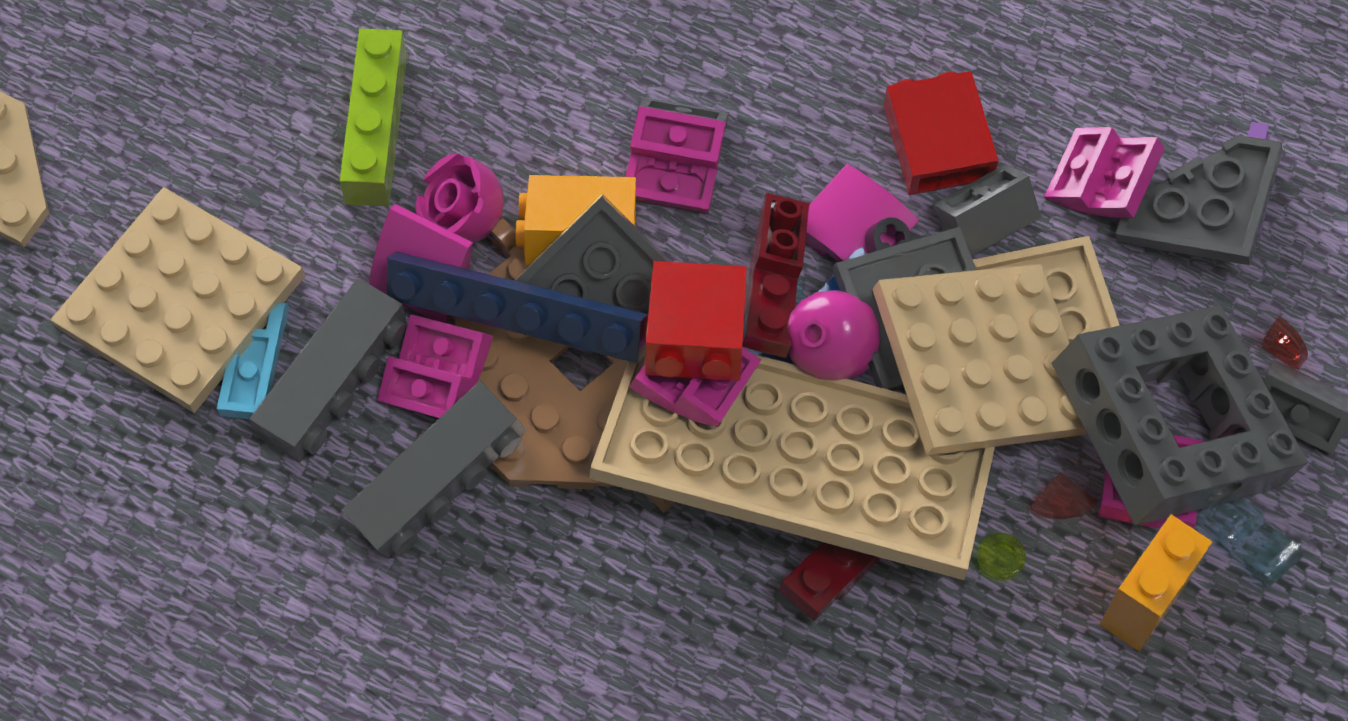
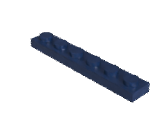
[387,252,648,363]

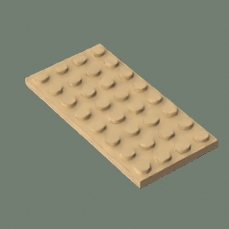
[589,331,995,580]

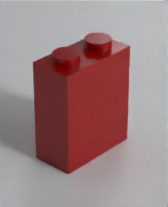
[884,71,999,195]
[645,261,747,381]

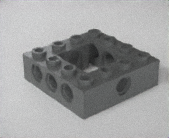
[1051,305,1308,526]

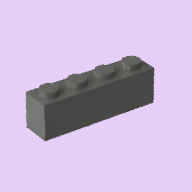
[249,278,407,463]
[341,380,527,559]

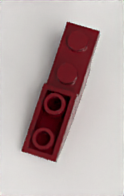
[742,193,809,358]
[778,542,880,621]

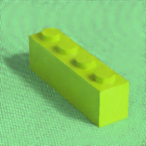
[339,28,407,207]

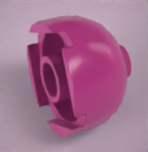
[415,154,504,244]
[788,290,881,380]

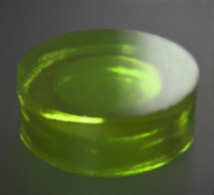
[977,533,1026,581]

